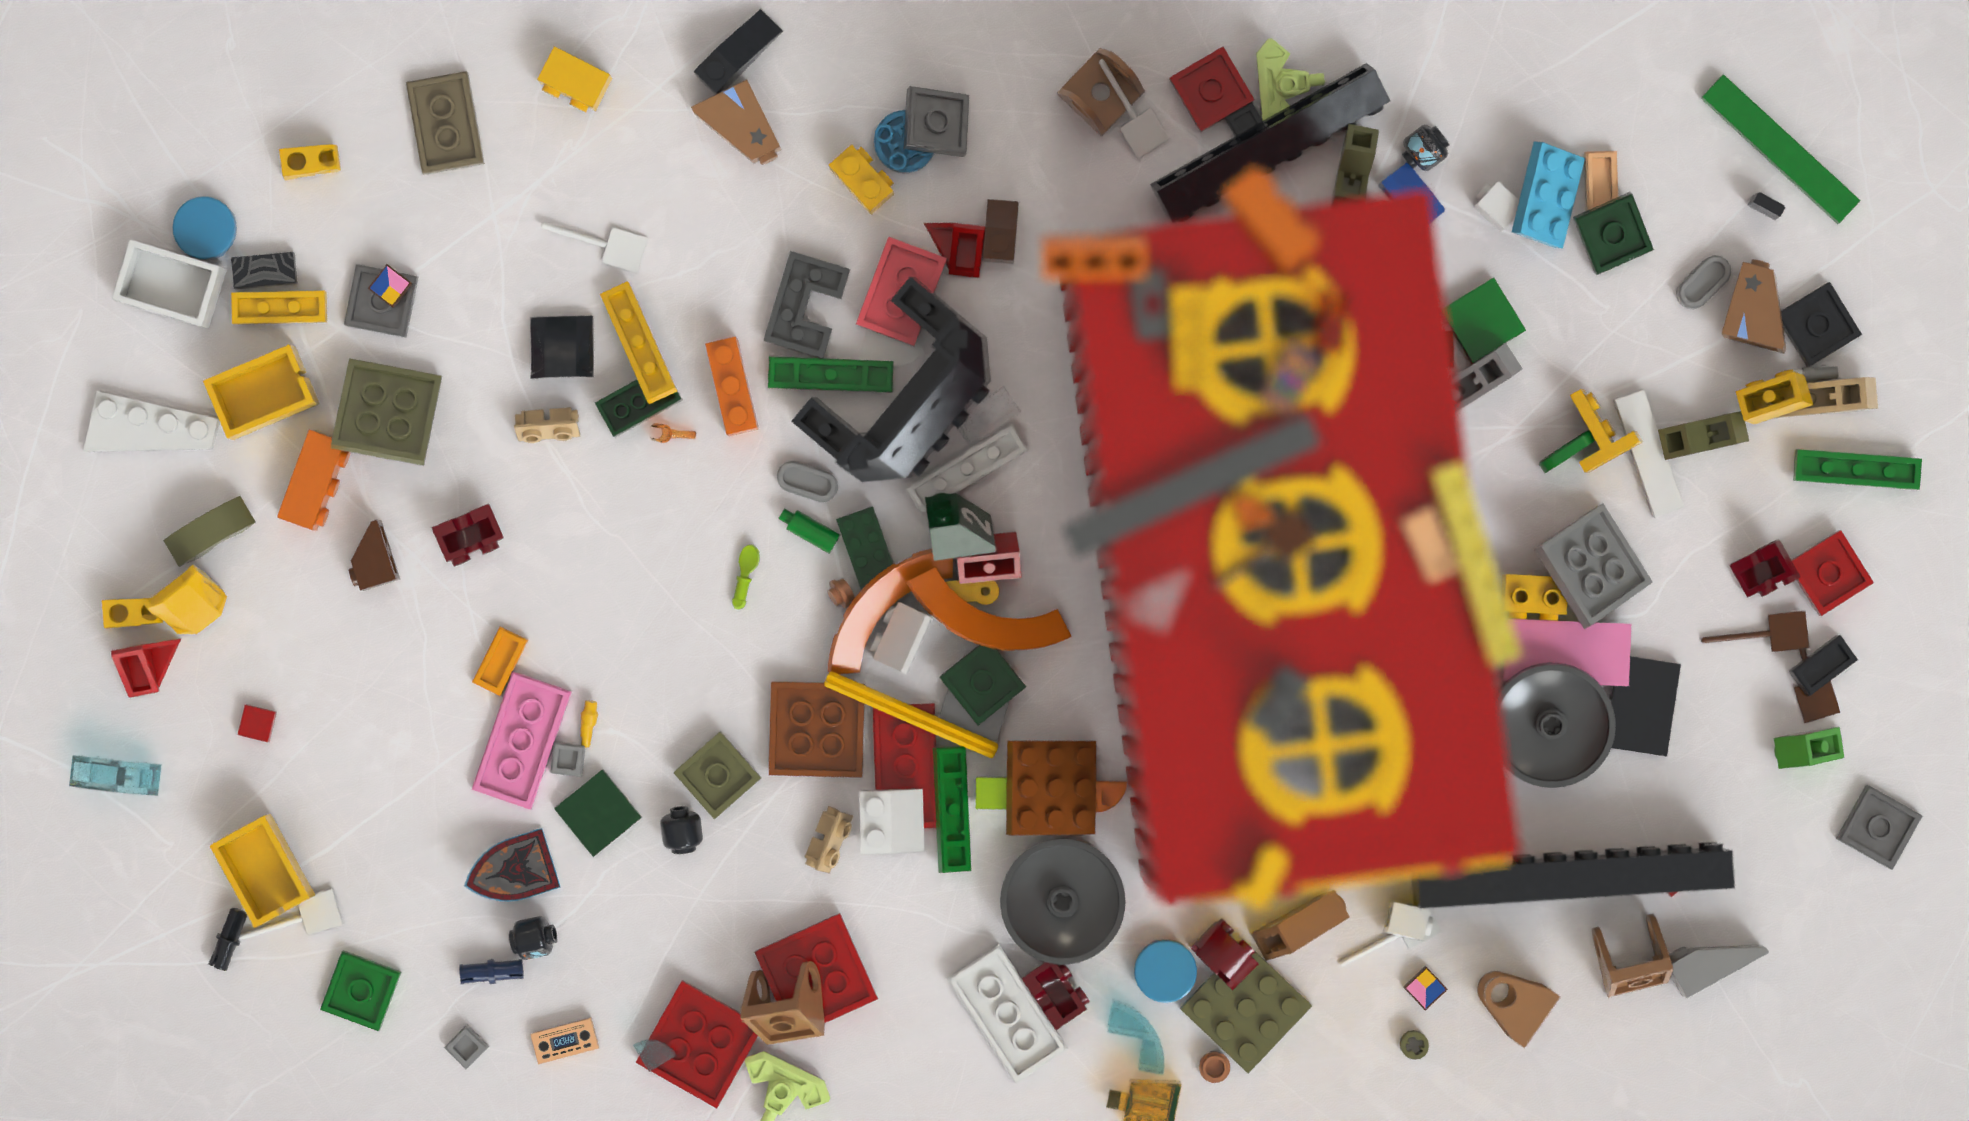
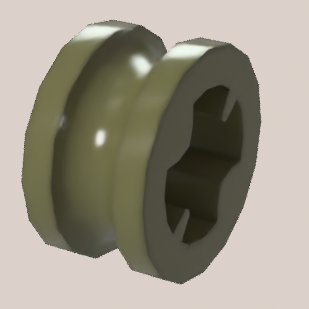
[1400,1030,1429,1060]

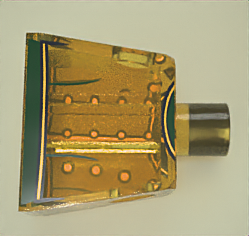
[1106,1079,1182,1121]

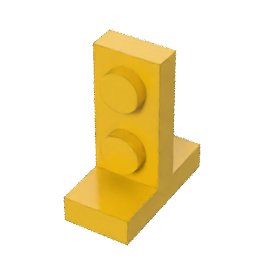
[1570,389,1643,473]

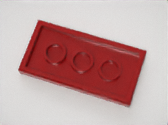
[872,703,936,828]

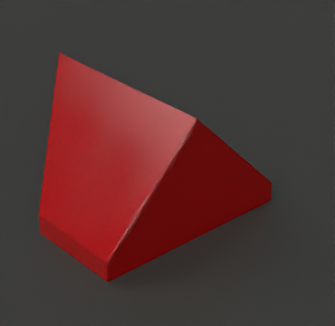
[924,223,985,278]
[111,639,181,698]

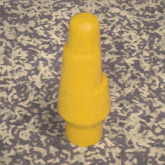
[580,700,598,748]

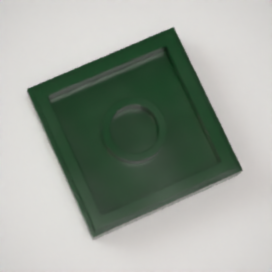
[1573,192,1654,275]
[939,645,1026,726]
[554,769,642,857]

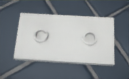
[947,944,1068,1083]

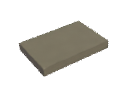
[406,71,485,175]

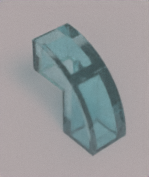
[69,755,162,796]
[1107,999,1164,1075]

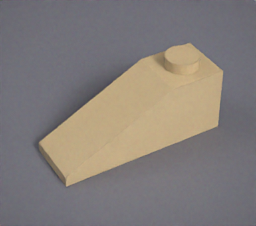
[1776,377,1878,418]

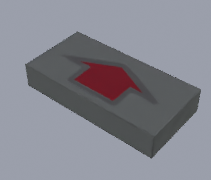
[1130,269,1172,341]

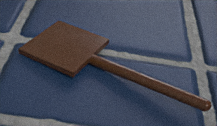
[1211,508,1318,590]
[1701,611,1809,652]
[1793,649,1840,723]

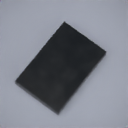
[1611,656,1681,756]

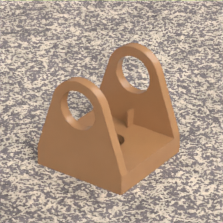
[1057,48,1145,137]
[1592,913,1673,998]
[740,961,825,1045]
[1477,971,1560,1048]

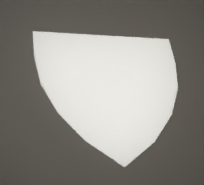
[858,329,926,368]

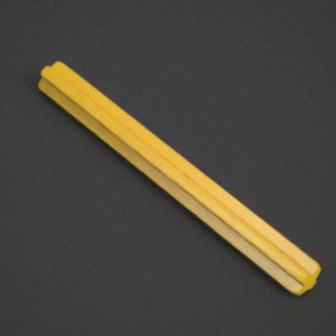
[824,671,999,758]

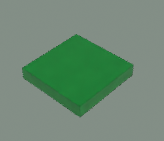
[1445,278,1526,363]
[320,950,402,1031]

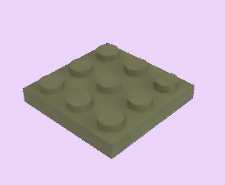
[331,358,442,466]
[1180,950,1312,1074]

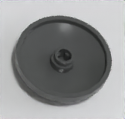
[1498,663,1616,788]
[1000,839,1126,965]

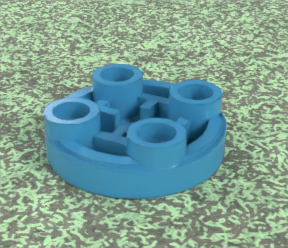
[874,110,934,173]
[173,197,237,260]
[1134,940,1197,1003]

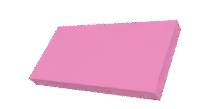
[1503,619,1631,686]
[472,671,572,810]

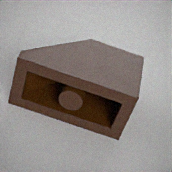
[983,199,1019,264]
[349,520,400,591]

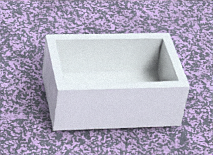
[112,240,227,329]

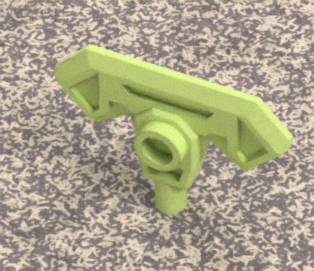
[1256,38,1325,121]
[745,1051,830,1121]

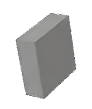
[550,742,586,777]
[444,1025,489,1069]

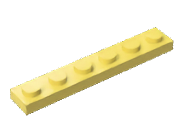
[1431,463,1521,666]

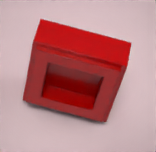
[237,704,277,742]

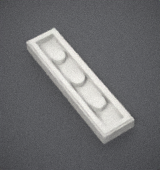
[1613,390,1684,518]
[905,423,1028,514]

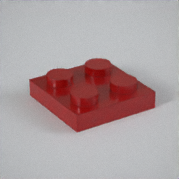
[1169,47,1255,133]
[1792,530,1874,616]

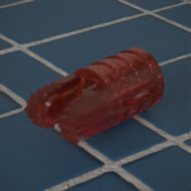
[1314,289,1350,353]

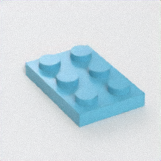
[1512,142,1585,249]

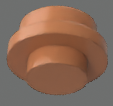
[827,578,855,609]
[1199,1051,1230,1083]

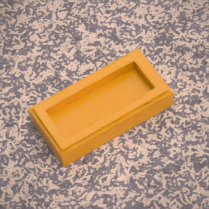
[472,626,529,696]

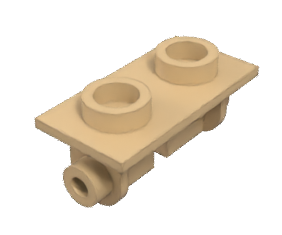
[514,407,580,443]
[804,806,853,873]

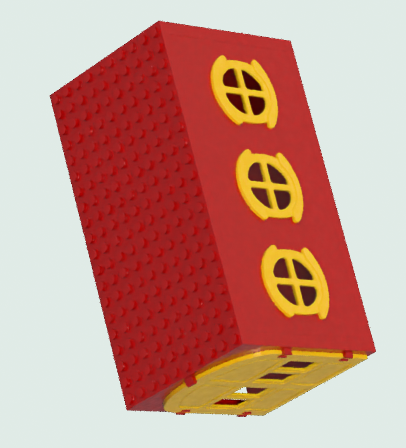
[1059,190,1520,905]

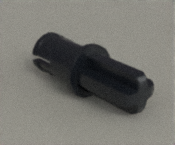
[208,908,247,971]

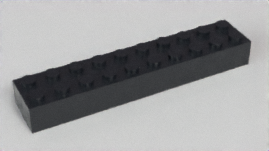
[1412,842,1735,909]

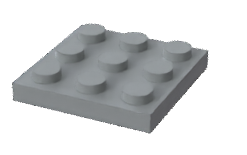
[1534,503,1653,629]

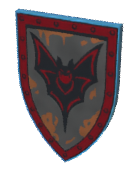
[464,828,560,902]

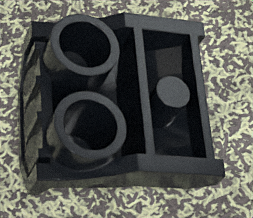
[530,316,594,379]

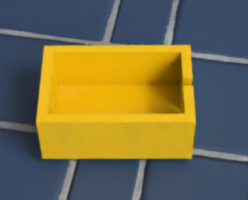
[203,344,320,440]
[209,814,315,928]

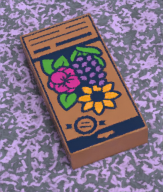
[1260,341,1322,416]

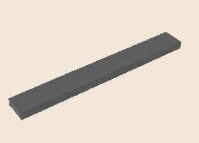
[1062,414,1322,558]

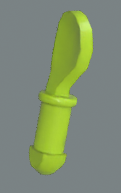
[732,545,760,609]

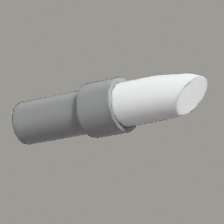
[1785,366,1839,383]

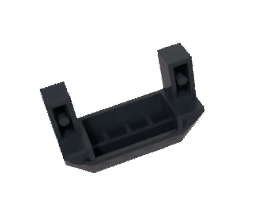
[791,276,991,482]

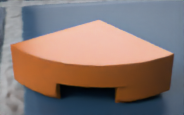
[1232,497,1275,531]
[1096,781,1127,812]

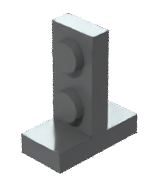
[1247,665,1311,740]

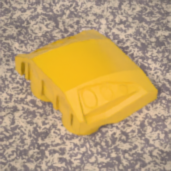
[143,565,227,634]

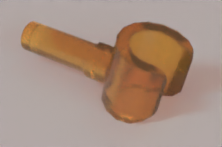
[650,423,696,443]

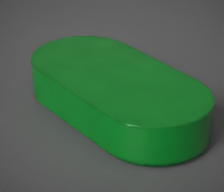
[1539,430,1595,473]

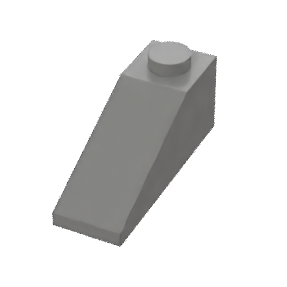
[1455,343,1523,410]
[1669,945,1769,998]

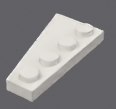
[83,391,220,452]

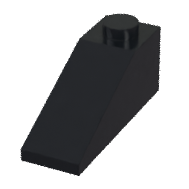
[694,9,783,95]

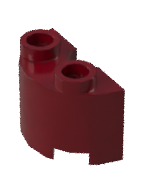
[431,504,504,567]
[1729,539,1801,598]
[1190,918,1259,990]
[1021,962,1090,1030]

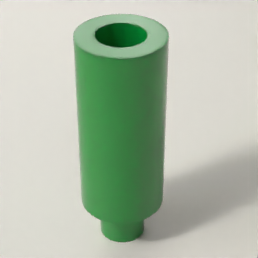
[779,509,840,554]

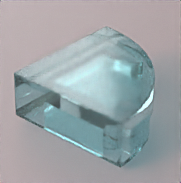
[633,1039,677,1072]

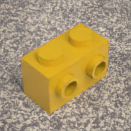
[537,46,613,113]
[828,144,894,215]
[1735,370,1813,424]
[1501,574,1567,621]

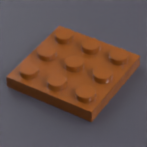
[769,681,865,778]
[1006,741,1096,835]

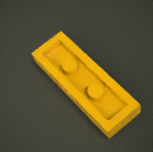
[1171,286,1209,390]
[231,291,327,325]

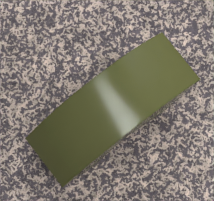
[1331,124,1379,203]
[1658,411,1749,460]
[163,496,256,567]

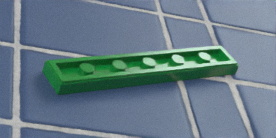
[1701,74,1861,224]

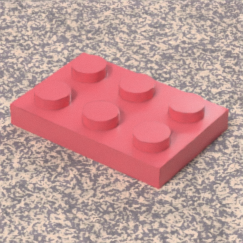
[856,237,947,346]

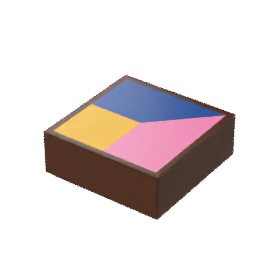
[368,264,413,308]
[1403,966,1448,1011]

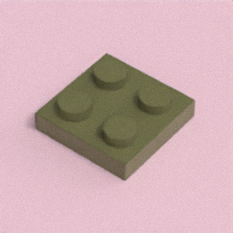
[673,731,762,819]

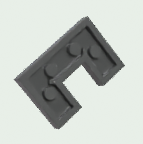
[763,251,850,358]

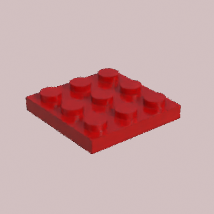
[754,913,878,1023]
[635,980,758,1109]

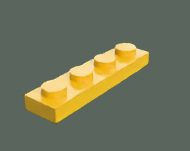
[600,281,677,404]

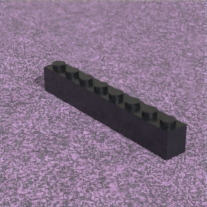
[1150,63,1390,223]

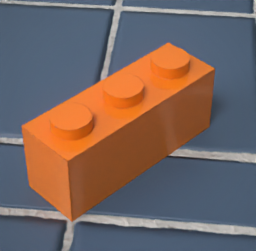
[1222,166,1319,275]
[1042,234,1146,279]
[705,336,759,437]
[277,429,351,531]

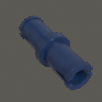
[459,959,524,984]

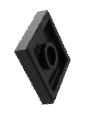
[1781,282,1862,367]

